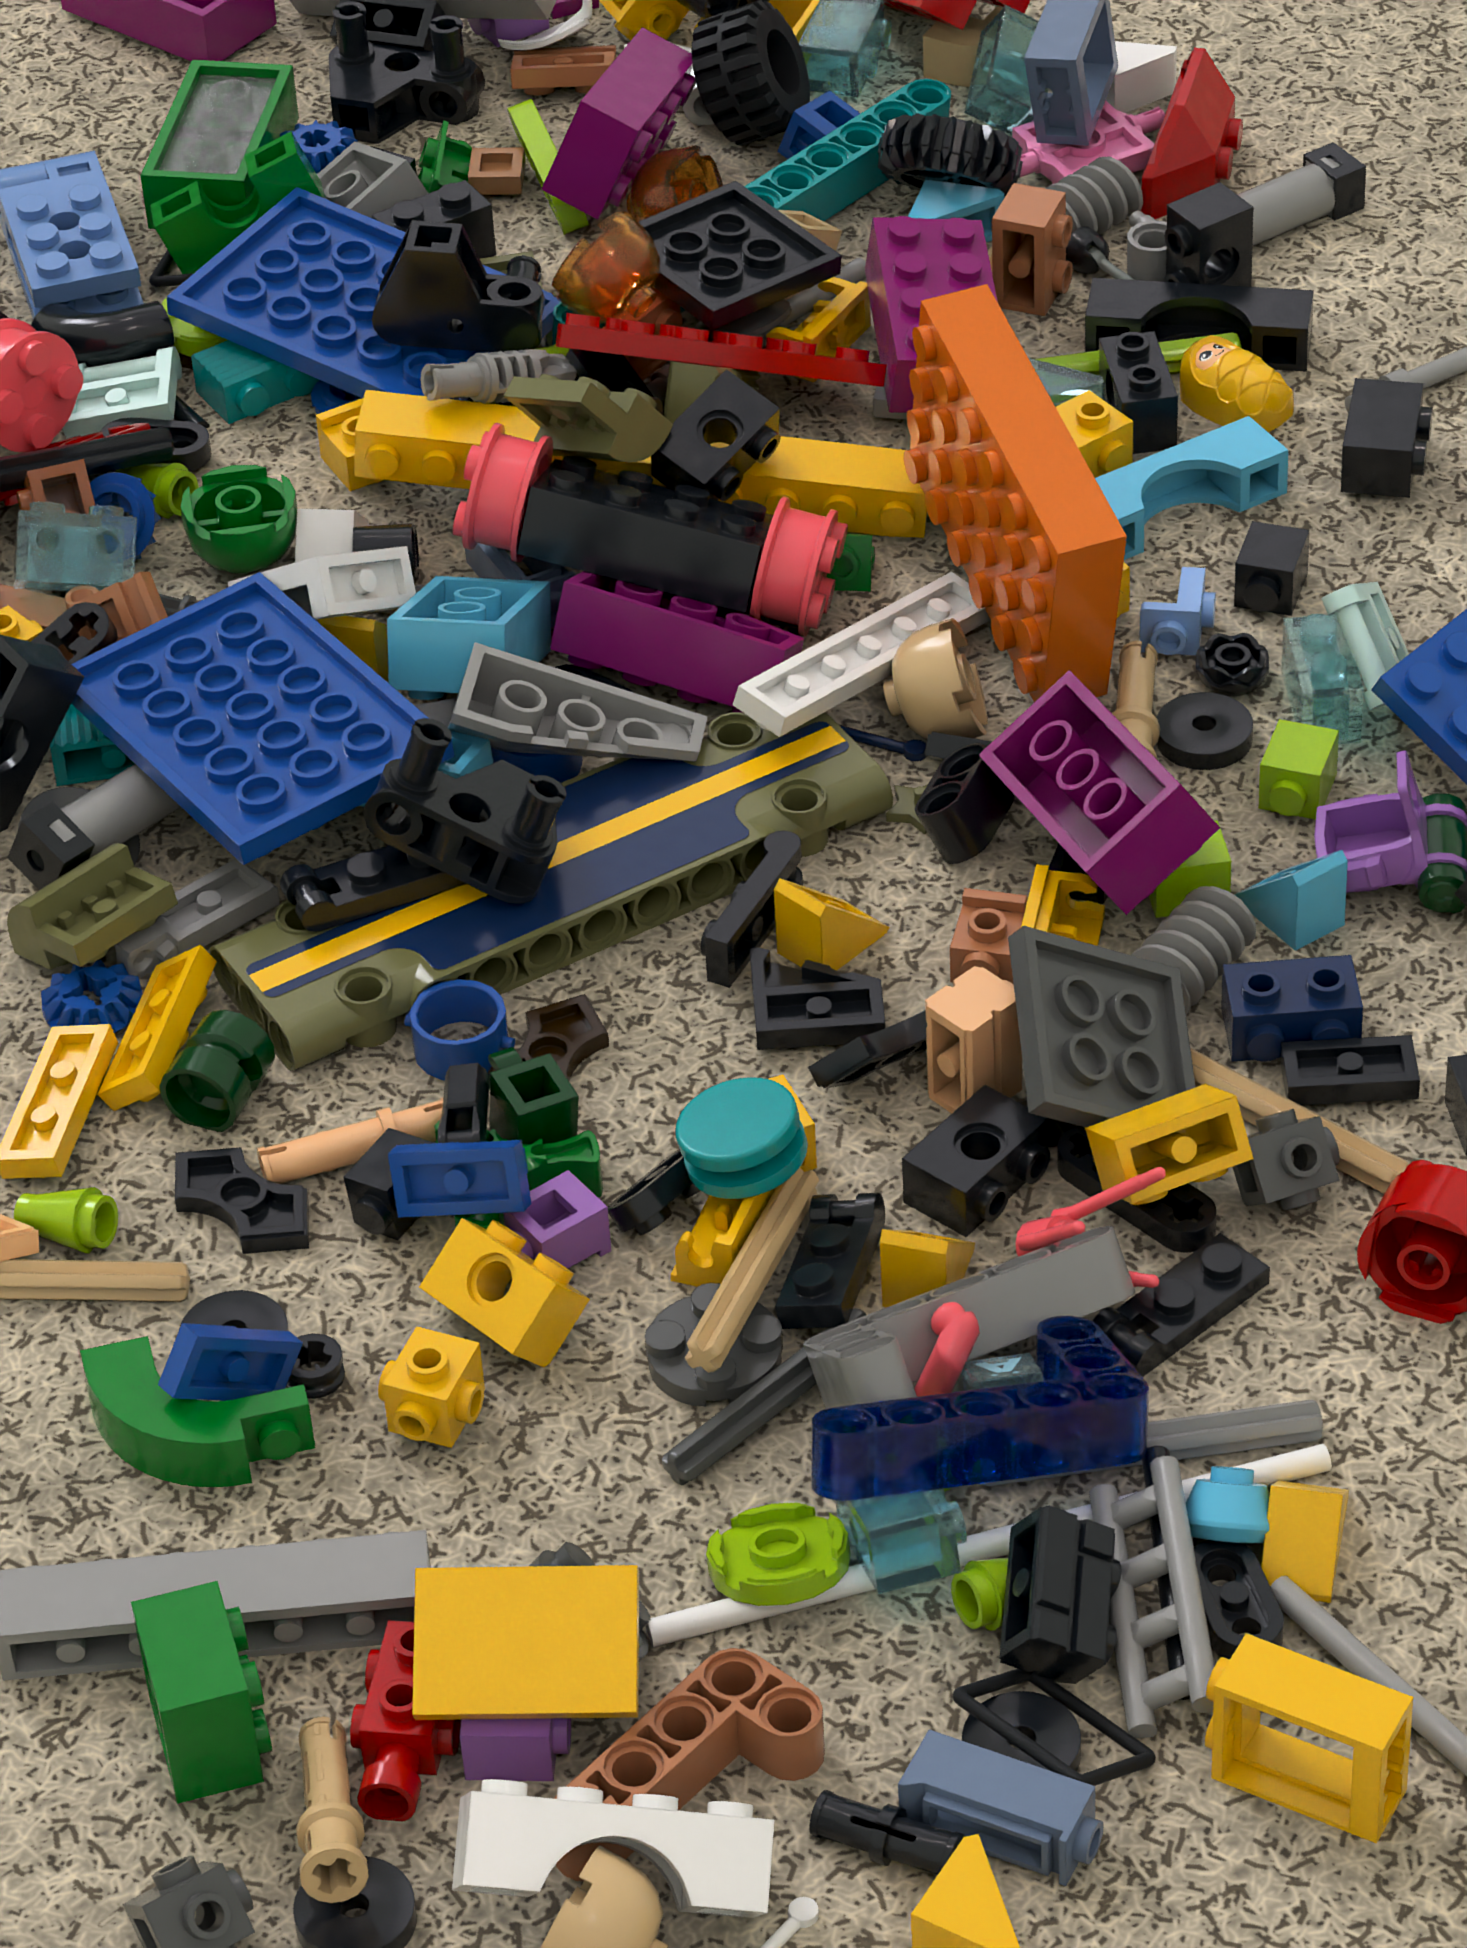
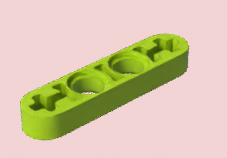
[507,99,589,235]

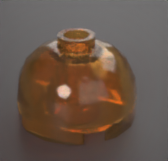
[627,145,723,223]
[552,211,660,324]

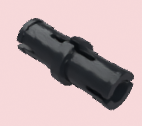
[809,1789,966,1875]

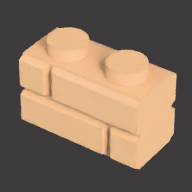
[925,966,1022,1113]

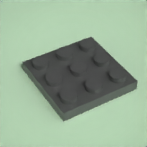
[1008,926,1196,1127]

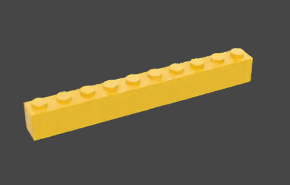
[354,390,927,538]

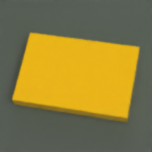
[412,1565,639,1720]

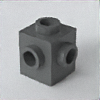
[1233,1109,1340,1210]
[123,1856,255,1948]

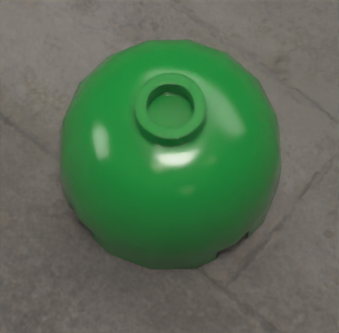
[180,465,298,573]

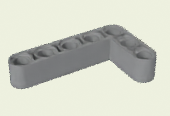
[803,1226,1135,1426]

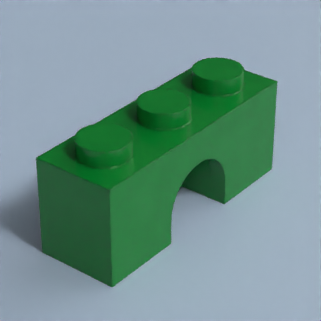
[150,131,326,274]

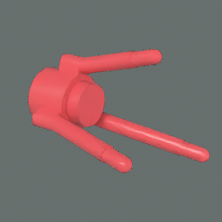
[1015,1167,1166,1288]

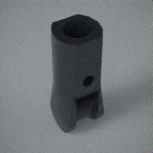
[438,1063,490,1143]

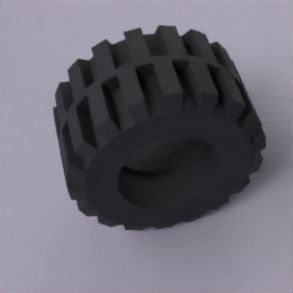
[691,0,810,146]

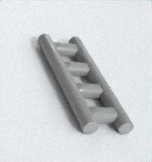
[1089,1456,1215,1739]

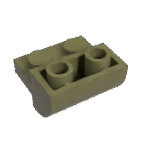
[504,374,674,463]
[7,843,178,970]

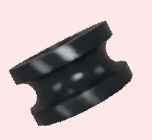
[286,1333,345,1399]

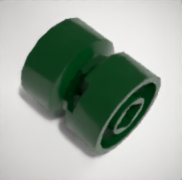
[160,1010,275,1132]

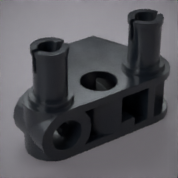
[329,1,485,144]
[372,220,545,352]
[363,718,567,904]

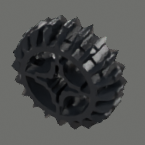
[877,113,1023,198]

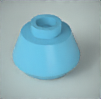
[1186,1466,1270,1543]

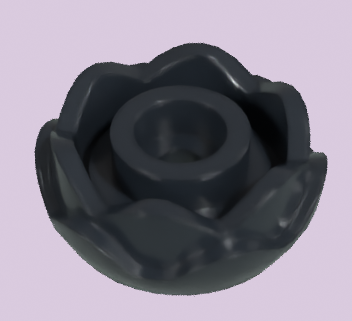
[1195,633,1270,696]

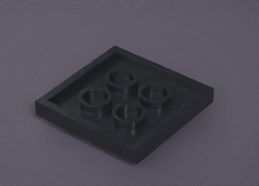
[607,181,842,330]

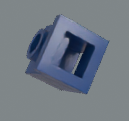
[777,90,861,159]

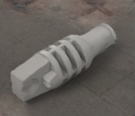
[421,349,577,404]

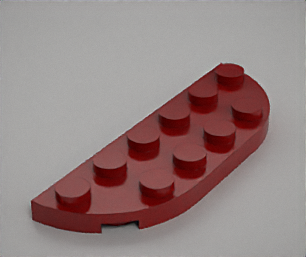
[556,313,887,387]

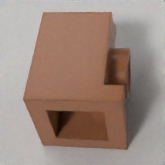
[950,888,1027,984]

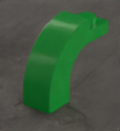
[80,1336,315,1487]

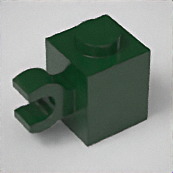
[488,1047,579,1144]

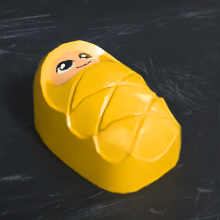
[1180,335,1294,432]

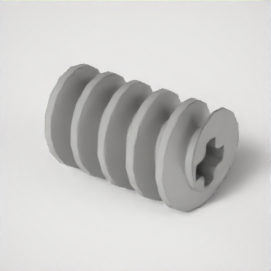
[1046,157,1143,234]
[1132,886,1256,1015]

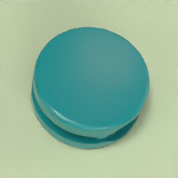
[675,1077,808,1199]

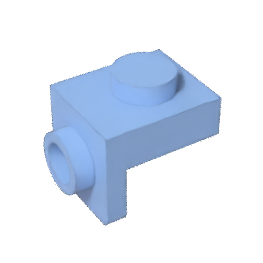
[1140,567,1216,655]

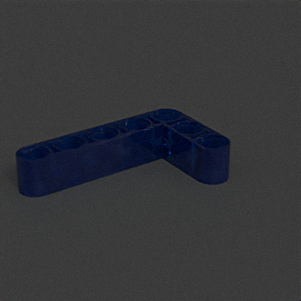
[811,1316,1149,1501]

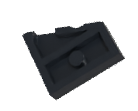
[750,947,886,1050]

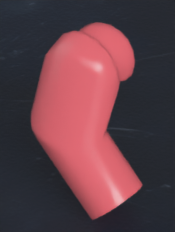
[914,1302,980,1409]

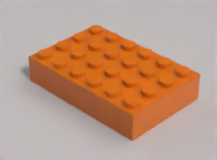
[904,284,1127,702]

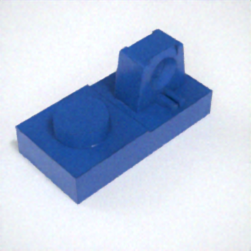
[388,1140,532,1217]
[158,1323,303,1401]

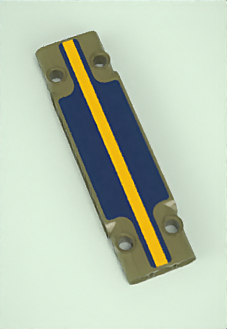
[209,712,893,1071]

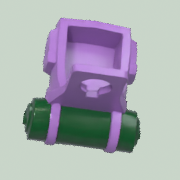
[1314,750,1467,914]

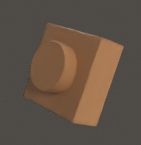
[468,147,526,195]

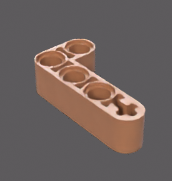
[554,1648,825,1881]

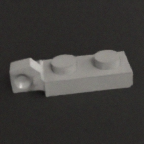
[114,858,279,979]

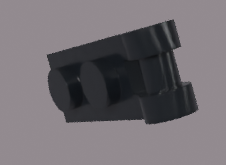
[700,831,803,988]
[280,845,466,932]
[775,1193,885,1329]
[1087,1233,1270,1378]

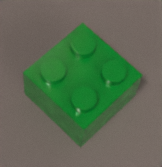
[131,1581,272,1804]

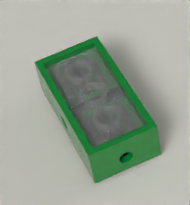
[140,60,299,229]

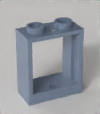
[1024,0,1119,146]

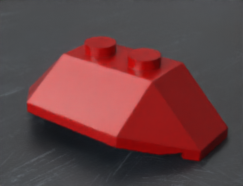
[1141,47,1243,219]

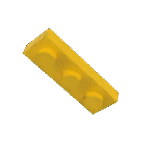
[97,944,217,1111]
[0,1024,118,1179]

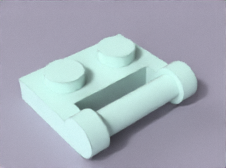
[62,346,182,439]
[1321,582,1409,710]

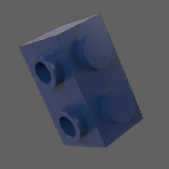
[1221,955,1363,1062]

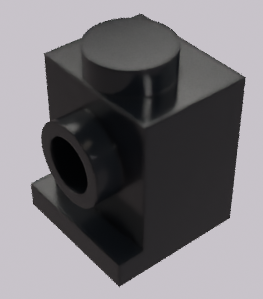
[343,1128,434,1240]

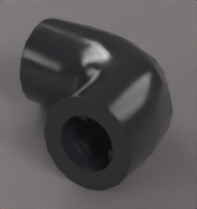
[31,301,174,367]

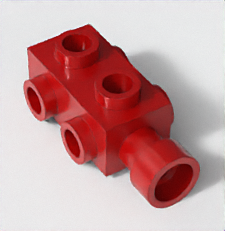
[350,1620,461,1822]

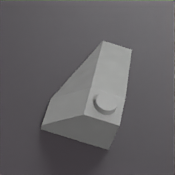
[317,141,429,218]
[448,642,708,761]

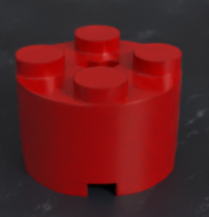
[1357,1160,1467,1324]

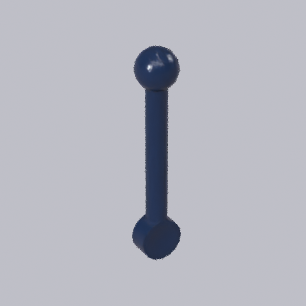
[838,724,927,761]

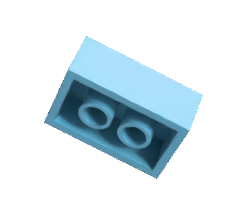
[387,576,551,700]

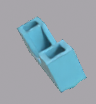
[1095,416,1289,560]

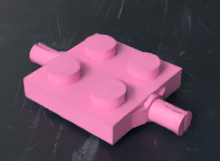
[1012,101,1165,183]

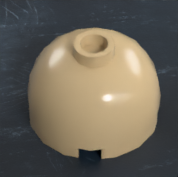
[883,618,988,740]
[541,1845,669,1948]

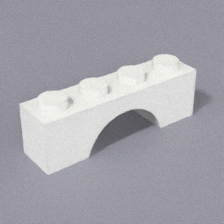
[452,1779,774,1918]

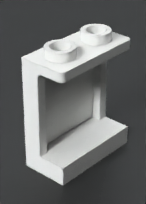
[228,546,416,621]

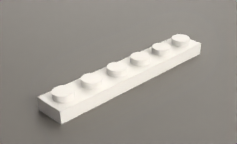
[733,572,990,737]

